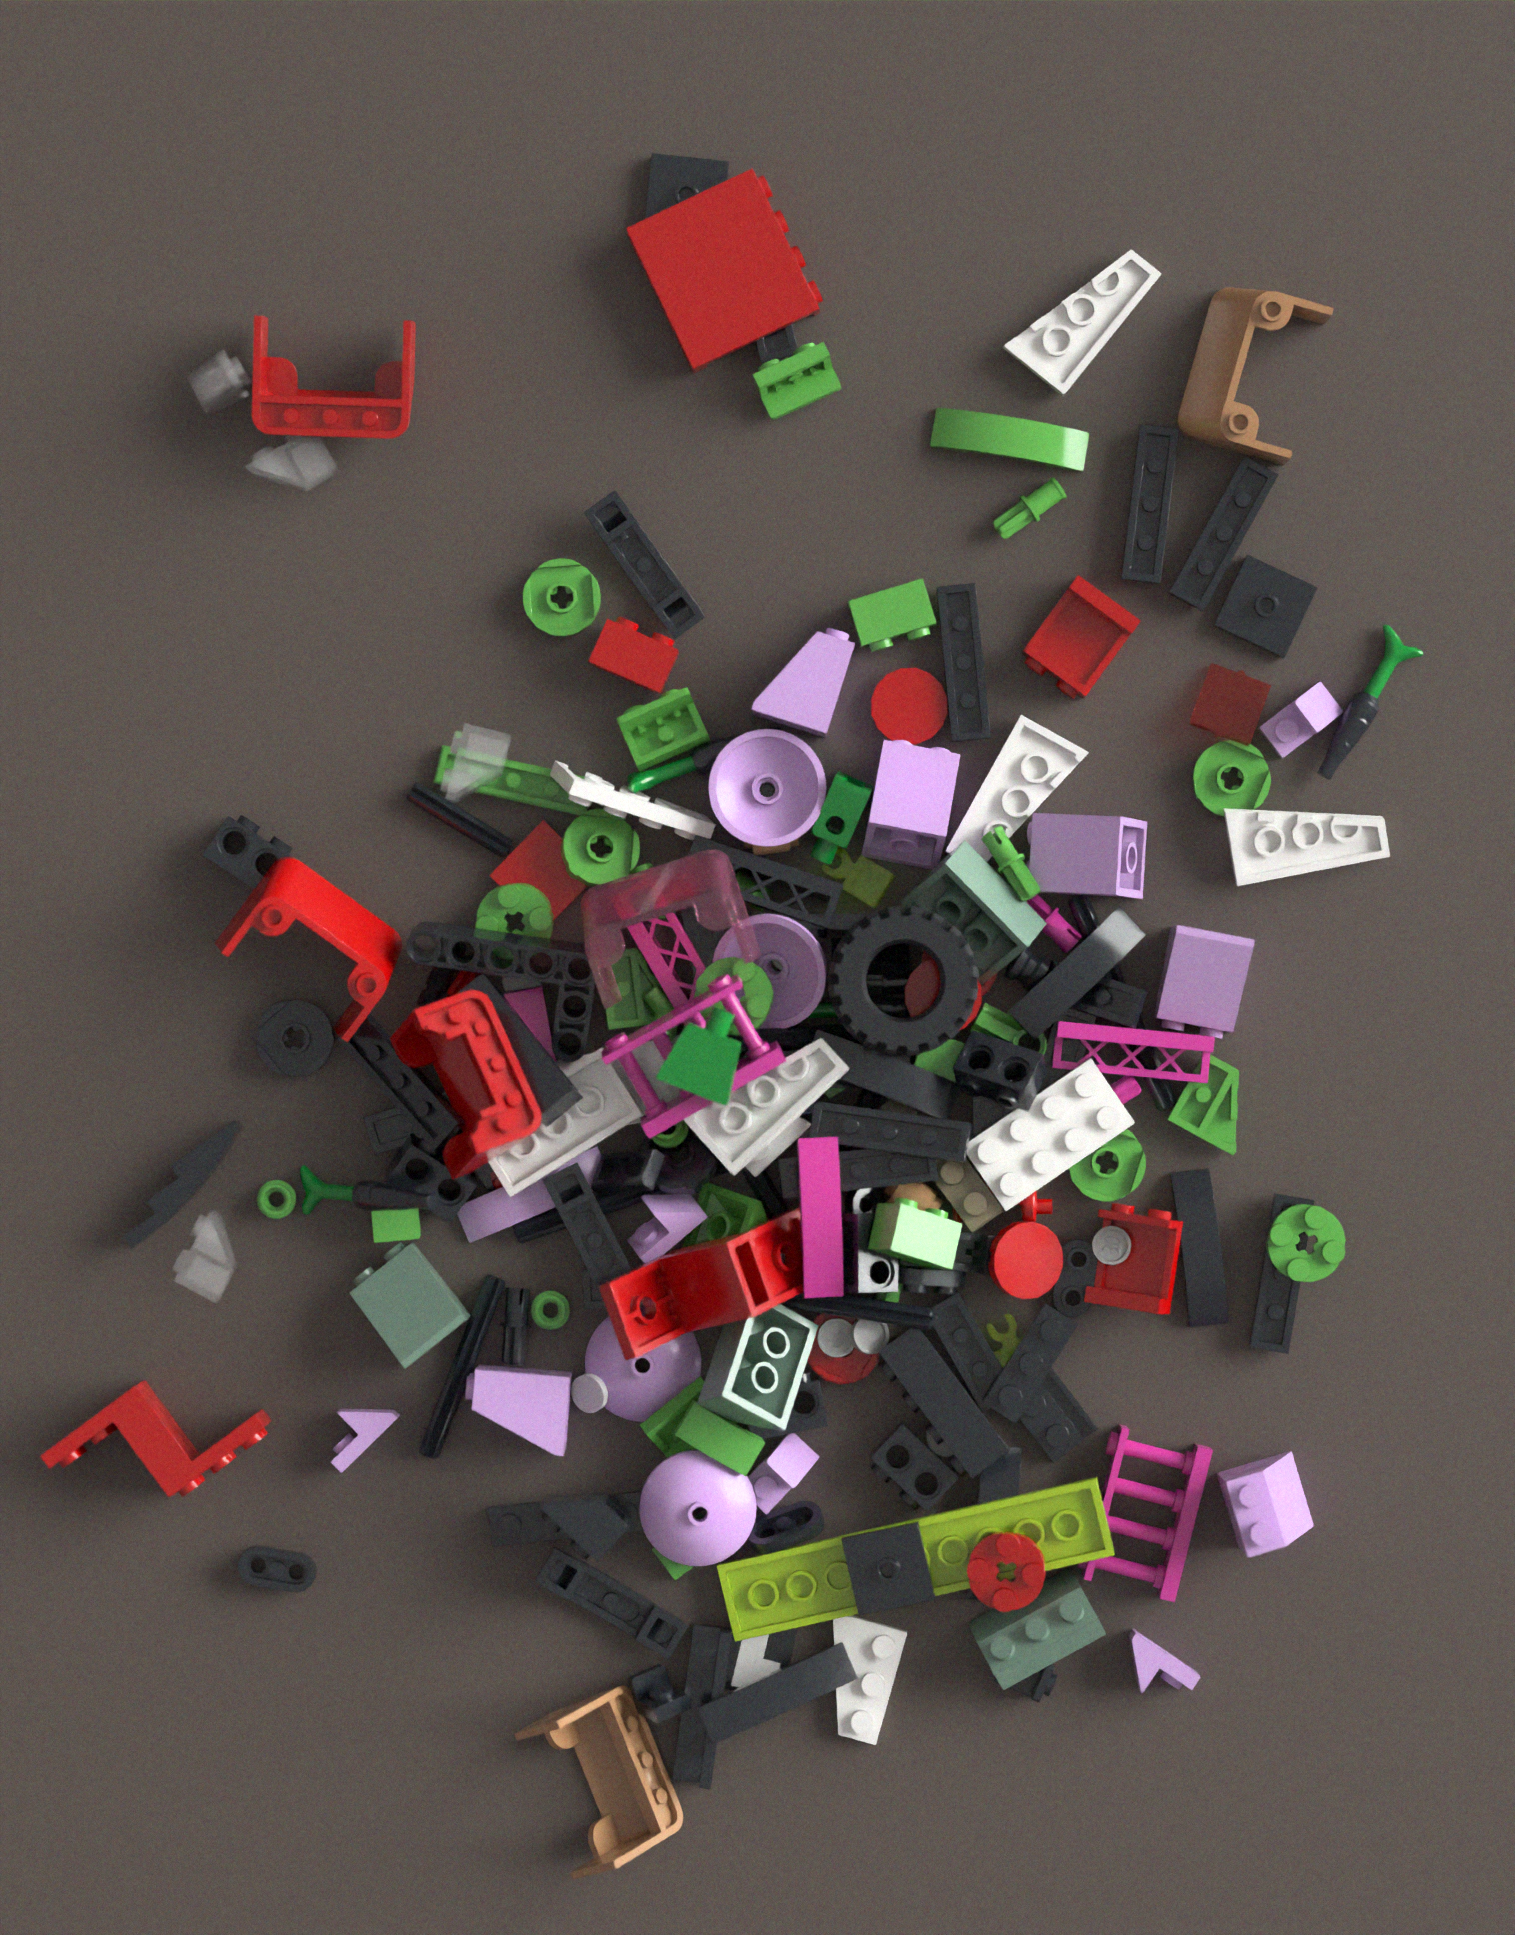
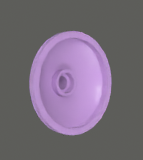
[709,729,826,847]
[713,914,828,1029]
[585,1307,701,1422]
[639,1449,756,1566]

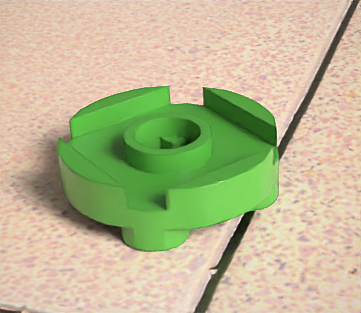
[523,558,601,637]
[1192,740,1271,817]
[561,809,640,888]
[475,883,554,960]
[694,957,774,1036]
[1068,1129,1146,1202]
[1266,1204,1346,1282]

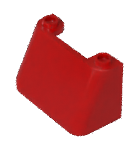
[390,990,541,1180]

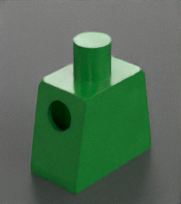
[810,771,873,864]
[656,1006,741,1106]

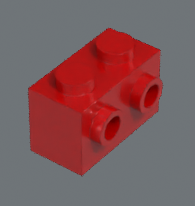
[588,616,679,695]

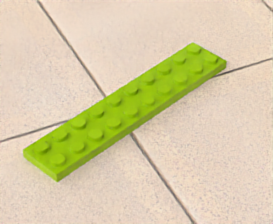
[717,1477,1115,1642]

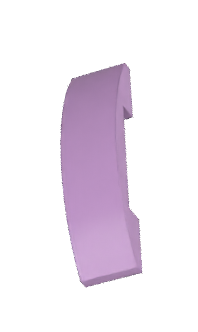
[457,1146,601,1243]

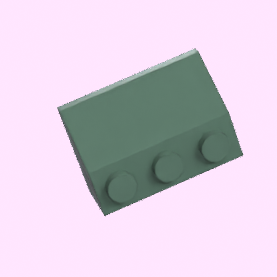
[900,841,1047,985]
[697,1304,819,1431]
[968,1568,1106,1690]

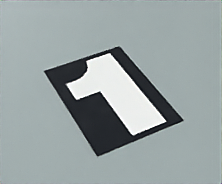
[725,1628,798,1691]

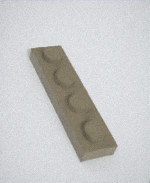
[880,1099,1004,1234]

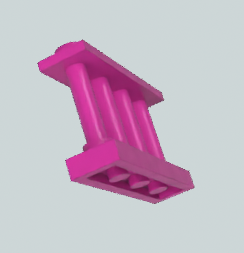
[601,974,786,1139]
[1077,1424,1213,1602]

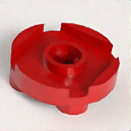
[967,1531,1046,1612]

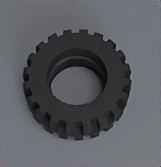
[828,906,979,1056]

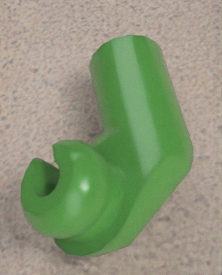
[643,985,678,1041]

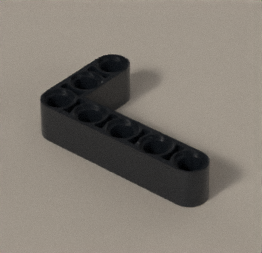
[406,921,599,1062]

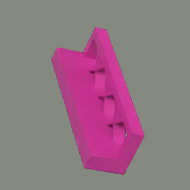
[612,877,706,1027]
[1052,1021,1215,1083]

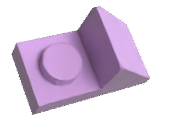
[1258,681,1343,759]
[627,1194,708,1263]
[331,1409,400,1473]
[748,1433,820,1515]
[1129,1629,1201,1694]

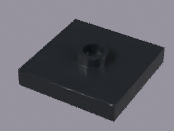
[645,153,729,219]
[1213,554,1318,658]
[841,1521,936,1616]

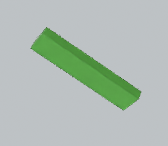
[434,745,588,816]

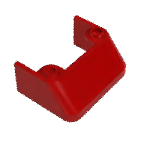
[252,315,416,439]
[214,857,402,1043]

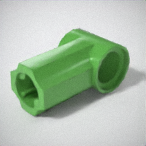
[969,1002,1047,1054]

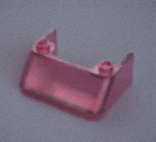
[581,849,762,1009]

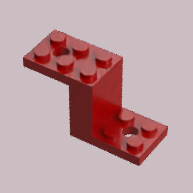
[599,1207,804,1360]
[40,1380,272,1498]

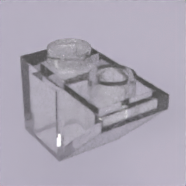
[186,350,251,416]
[246,435,340,491]
[441,723,512,804]
[173,1210,237,1303]

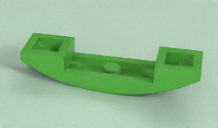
[930,408,1089,472]

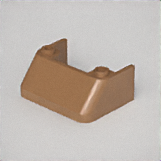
[1177,287,1334,466]
[514,1686,683,1879]

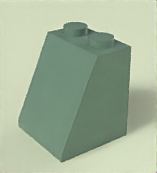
[350,1242,471,1369]

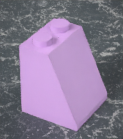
[751,628,855,738]
[861,740,960,870]
[1026,813,1147,899]
[1153,925,1255,1039]
[466,1364,572,1456]
[1217,1451,1314,1558]

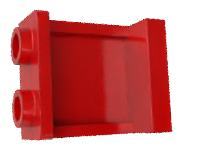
[1021,575,1141,699]
[1084,1203,1183,1314]

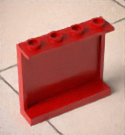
[626,168,823,374]

